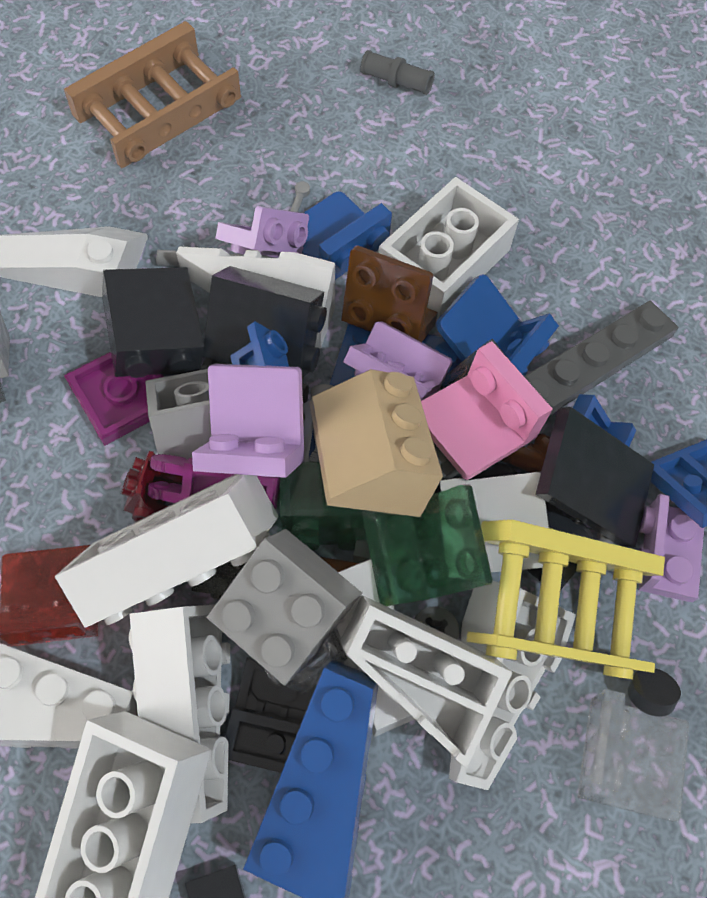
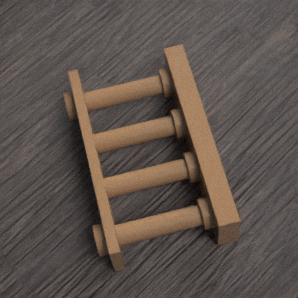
[64,21,241,169]

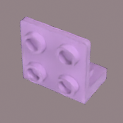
[192,364,305,478]

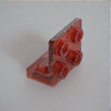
[0,545,98,647]

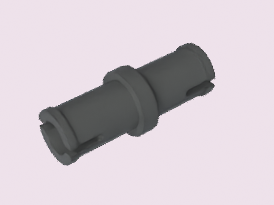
[360,50,435,95]

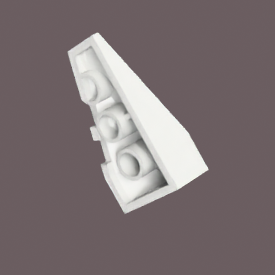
[0,227,148,297]
[176,247,335,348]
[449,577,576,790]

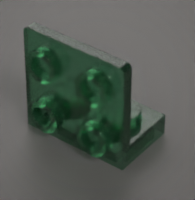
[361,484,493,607]

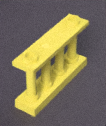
[466,519,665,680]

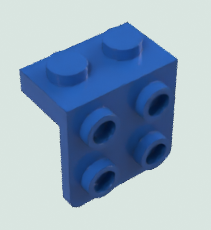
[302,191,392,280]
[436,274,559,376]

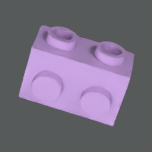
[215,206,309,258]
[343,321,453,401]

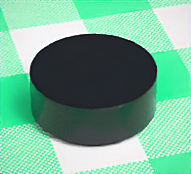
[628,668,681,717]

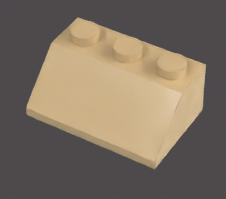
[309,369,443,517]

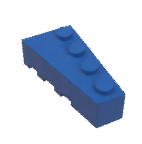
[243,659,378,898]

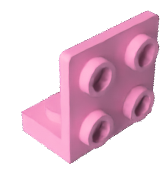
[421,341,553,480]

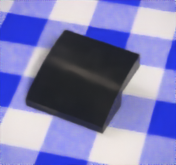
[225,656,322,773]

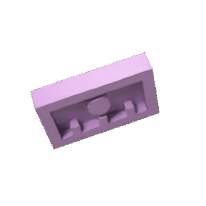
[638,494,704,603]

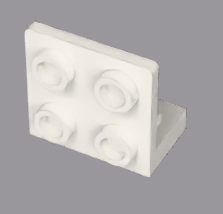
[440,472,549,578]

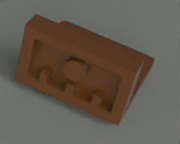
[341,245,438,343]

